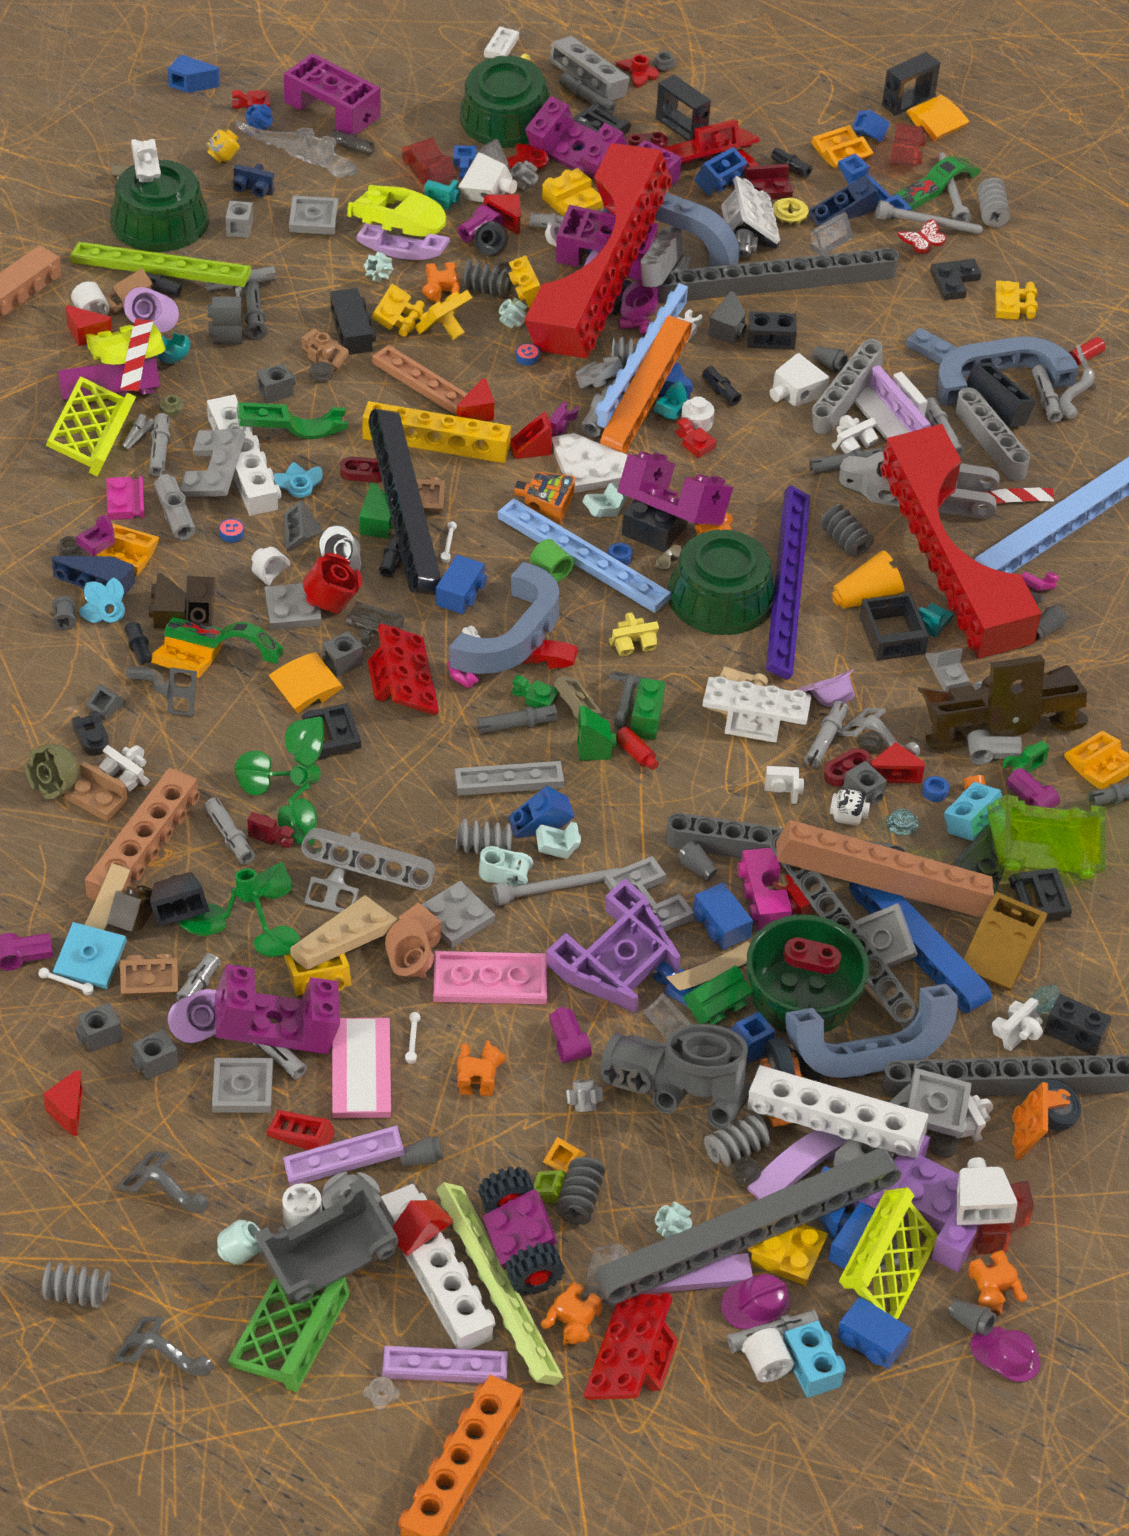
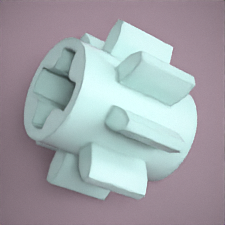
[364,252,394,282]
[499,298,527,328]
[655,1201,692,1238]

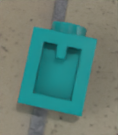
[424,180,461,211]
[918,602,953,638]

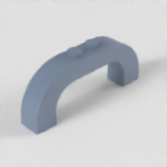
[655,192,739,267]
[936,337,1079,406]
[449,562,560,674]
[786,984,958,1078]

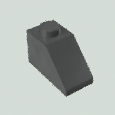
[708,291,747,345]

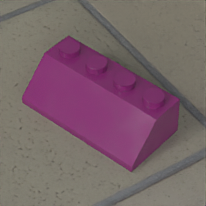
[57,358,160,400]

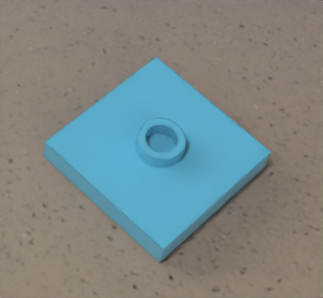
[53,922,127,989]

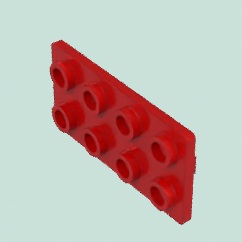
[662,119,760,164]
[367,623,439,715]
[583,1293,678,1400]

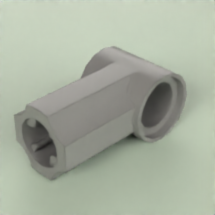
[967,729,1022,765]

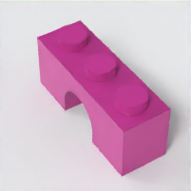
[737,848,792,932]

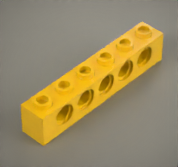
[362,401,511,463]

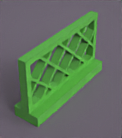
[228,1277,350,1392]

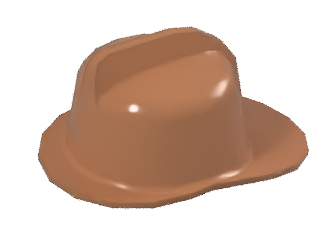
[385,917,434,979]

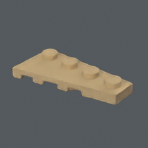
[290,895,398,970]

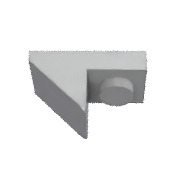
[925,648,970,691]

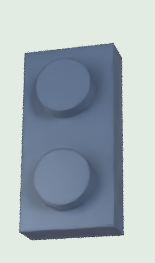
[906,328,958,364]

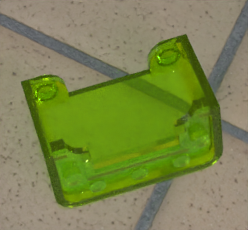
[987,795,1106,879]

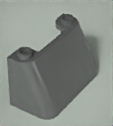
[254,1177,398,1303]

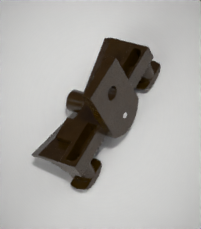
[918,655,1088,750]

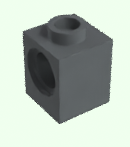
[257,363,296,404]
[322,631,364,677]
[843,761,887,806]
[75,1003,122,1053]
[131,1029,178,1080]

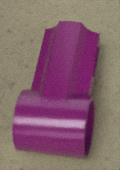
[457,204,503,243]
[1006,768,1060,818]
[0,933,53,971]
[549,1006,592,1064]

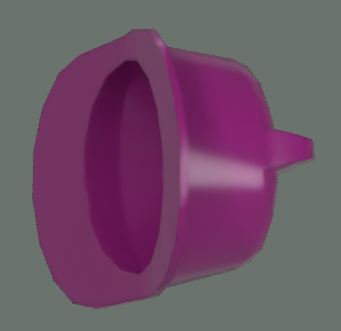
[621,280,659,319]
[721,1274,791,1330]
[970,1327,1041,1382]

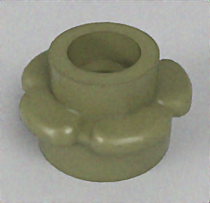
[160,395,184,417]

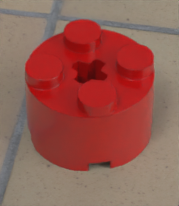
[303,553,362,614]

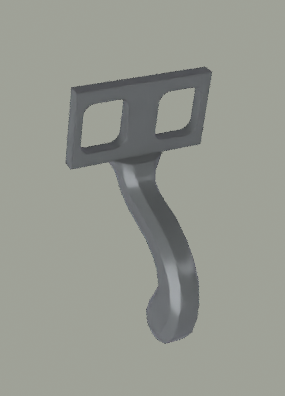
[126,666,197,717]
[608,671,658,728]
[116,1151,209,1213]
[114,1316,214,1376]

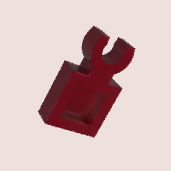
[247,812,294,848]

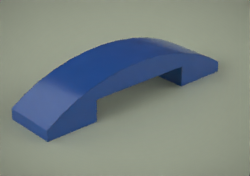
[838,153,911,219]

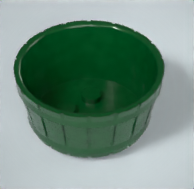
[460,55,551,148]
[110,159,209,252]
[667,529,775,635]
[747,915,869,1033]

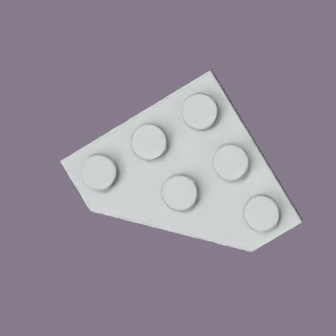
[551,433,627,493]

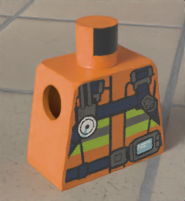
[514,472,576,525]

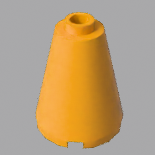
[831,550,905,609]

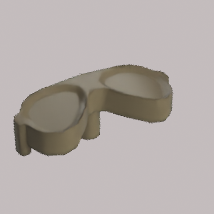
[654,544,682,570]

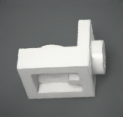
[764,766,804,804]

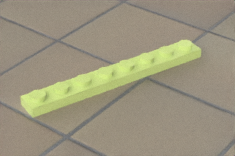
[436,1182,564,1385]

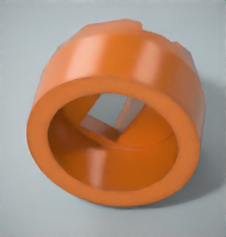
[963,775,985,790]

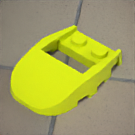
[347,185,446,236]
[86,323,166,365]

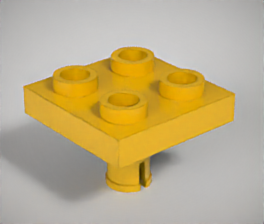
[414,290,472,340]

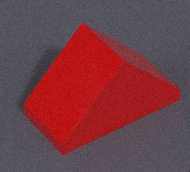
[484,194,521,235]
[65,305,112,346]
[457,378,495,422]
[510,411,552,459]
[871,742,925,784]
[43,1070,83,1136]
[392,1200,453,1256]

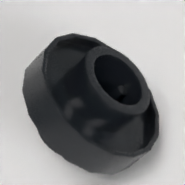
[474,221,508,256]

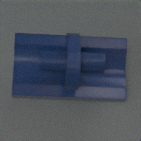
[233,163,275,198]

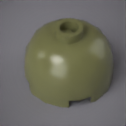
[25,744,79,799]

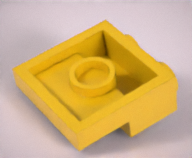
[542,168,604,216]
[508,255,541,308]
[284,953,351,996]
[748,1224,828,1286]

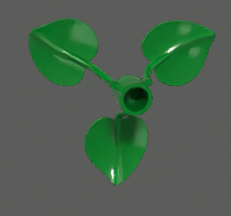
[234,717,324,846]
[177,862,300,957]

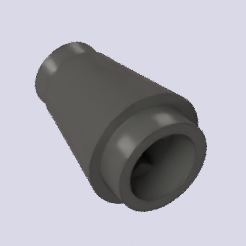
[812,346,849,372]
[1036,605,1067,640]
[677,841,718,881]
[400,1135,444,1166]
[948,1299,996,1336]

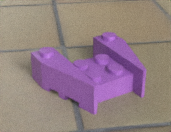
[546,878,680,1013]
[853,1136,987,1272]

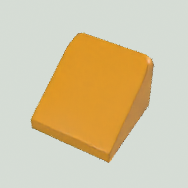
[543,1137,586,1173]

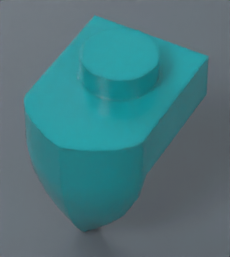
[654,381,687,420]

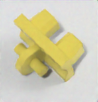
[609,612,659,656]

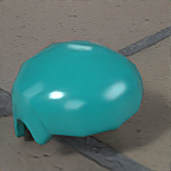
[156,332,191,364]

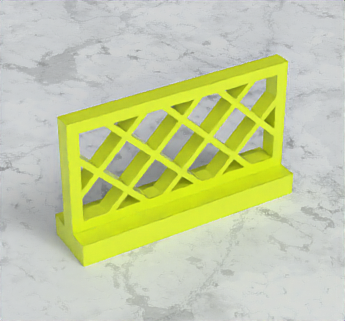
[45,376,136,477]
[839,1187,938,1319]

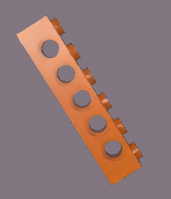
[398,1374,523,1536]

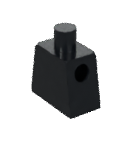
[150,872,210,927]

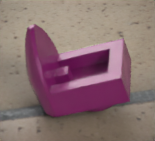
[76,515,115,556]

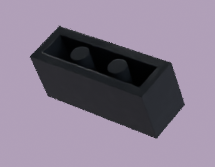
[330,288,376,355]
[966,363,1036,428]

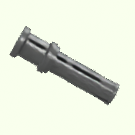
[245,281,267,340]

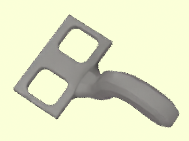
[1059,344,1096,419]
[838,708,920,756]
[304,832,361,912]

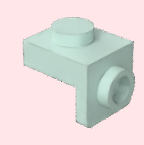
[582,483,627,518]
[536,822,581,859]

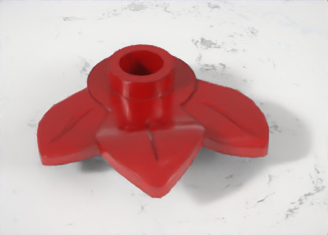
[504,144,549,169]

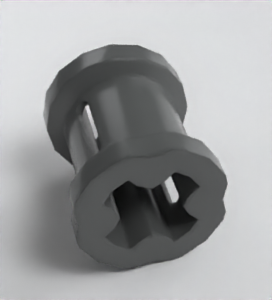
[52,596,76,631]

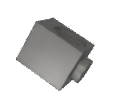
[226,201,253,238]

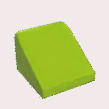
[533,1170,566,1204]

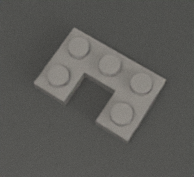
[180,429,246,497]
[604,856,694,932]

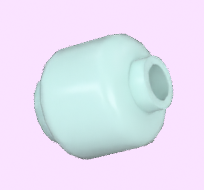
[217,1220,260,1265]

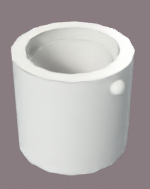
[71,281,110,316]
[282,1183,322,1230]
[742,1328,794,1382]

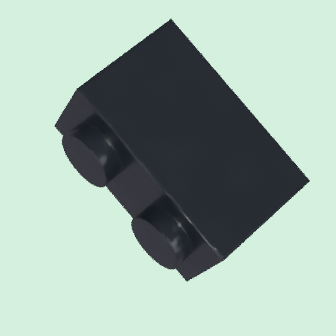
[622,499,688,552]

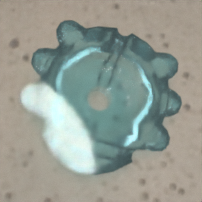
[886,808,919,835]
[1028,985,1060,1013]

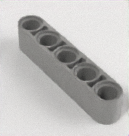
[640,226,684,287]
[812,339,883,434]
[955,388,1030,481]
[302,828,435,890]

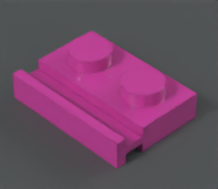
[106,476,145,520]

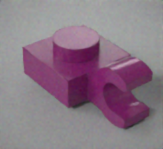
[549,402,579,437]

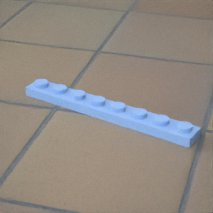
[595,283,688,428]
[498,498,671,613]

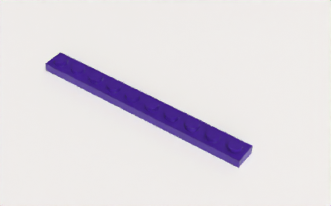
[766,485,810,680]

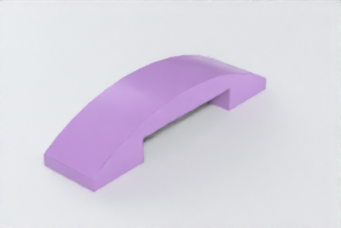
[356,223,450,260]
[748,1130,849,1199]

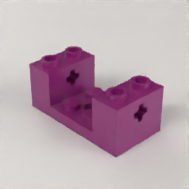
[284,53,381,138]
[525,96,626,181]
[556,205,658,280]
[617,451,733,525]
[215,964,340,1054]

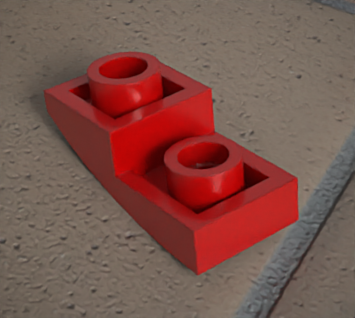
[522,640,578,669]

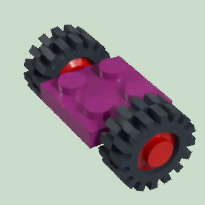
[478,1167,565,1295]

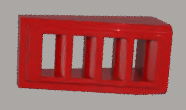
[266,1110,335,1150]

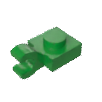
[511,675,559,708]
[1002,740,1050,773]

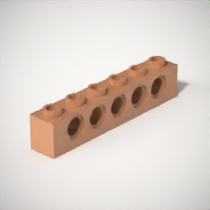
[85,767,200,900]

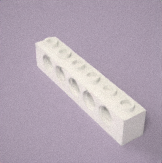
[207,395,281,516]
[748,1065,929,1158]
[381,1184,496,1350]

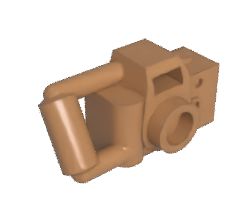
[105,268,153,313]
[301,328,349,371]

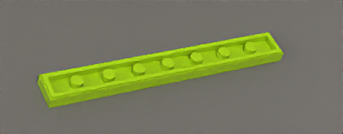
[70,242,252,287]

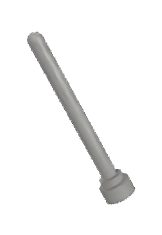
[937,152,971,223]
[876,200,983,234]
[493,868,619,906]

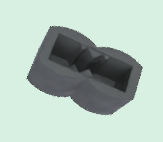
[208,297,243,344]

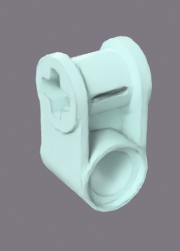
[478,846,533,887]

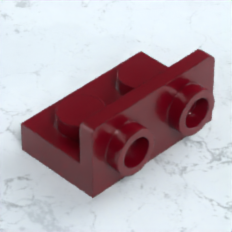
[744,164,793,200]

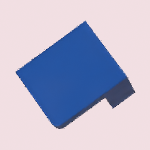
[852,110,890,142]

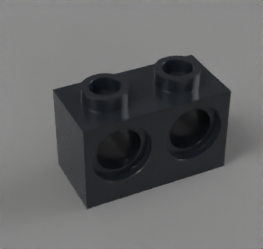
[747,311,797,350]
[1044,994,1112,1056]

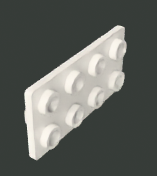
[721,176,780,244]
[854,372,931,440]
[702,677,811,743]

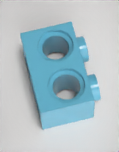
[944,782,1004,841]
[783,1321,846,1398]

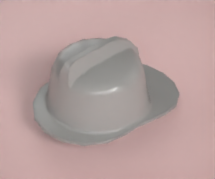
[319,525,361,572]

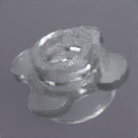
[363,1376,400,1411]

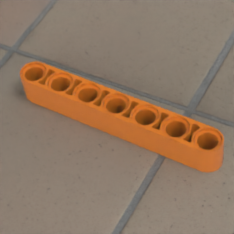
[600,315,692,454]

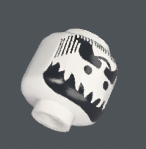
[830,788,870,826]

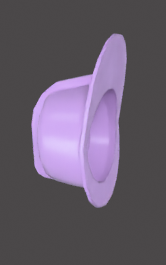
[124,287,179,333]
[796,669,855,707]
[168,989,217,1043]

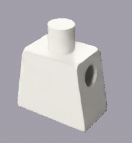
[459,152,517,202]
[770,353,829,406]
[957,1157,1018,1225]

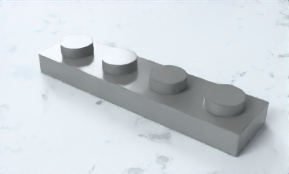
[454,761,564,796]

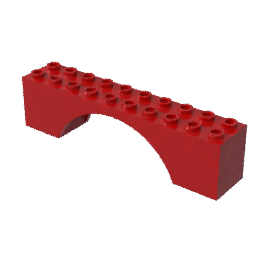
[524,143,672,359]
[880,424,1041,659]

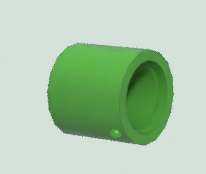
[530,539,574,582]

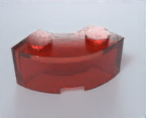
[890,123,927,167]
[401,137,456,184]
[976,1181,1034,1255]

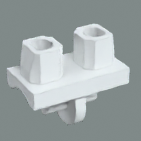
[131,139,161,182]
[831,415,878,454]
[99,745,150,792]
[992,998,1043,1051]
[957,1095,993,1142]

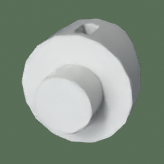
[681,397,714,432]
[252,547,290,586]

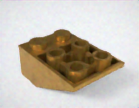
[964,892,1047,991]

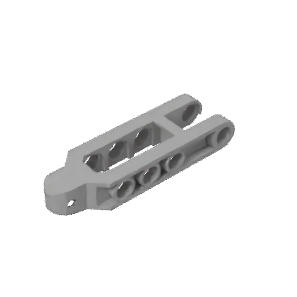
[839,451,1000,519]

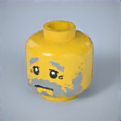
[206,129,240,163]

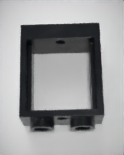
[882,52,941,116]
[655,75,711,141]
[859,593,929,661]

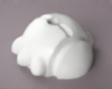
[545,221,561,247]

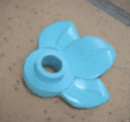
[274,462,323,498]
[79,578,125,623]

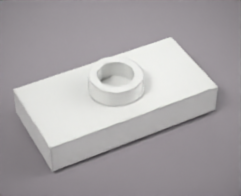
[484,27,519,58]

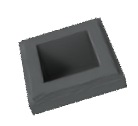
[85,684,126,719]

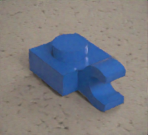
[453,146,476,179]
[653,961,704,1007]

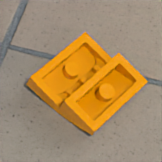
[906,95,970,141]
[811,125,874,168]
[91,524,159,576]
[151,637,223,678]
[269,652,343,713]
[1064,731,1129,789]

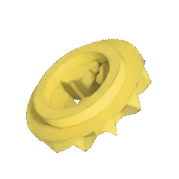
[773,198,809,225]

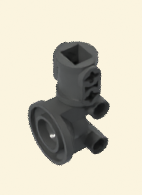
[600,1024,751,1129]

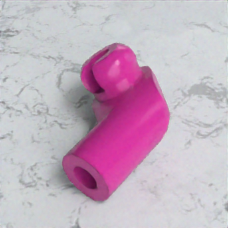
[619,317,651,335]
[1022,572,1059,591]
[447,660,479,688]

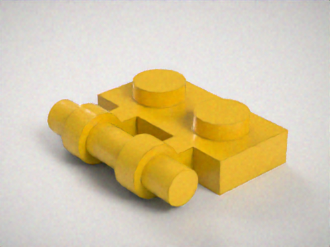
[995,281,1038,320]
[371,284,425,337]

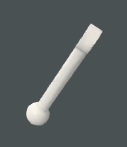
[441,521,457,563]
[38,968,94,995]
[405,1012,421,1064]

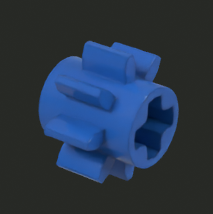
[245,103,273,131]

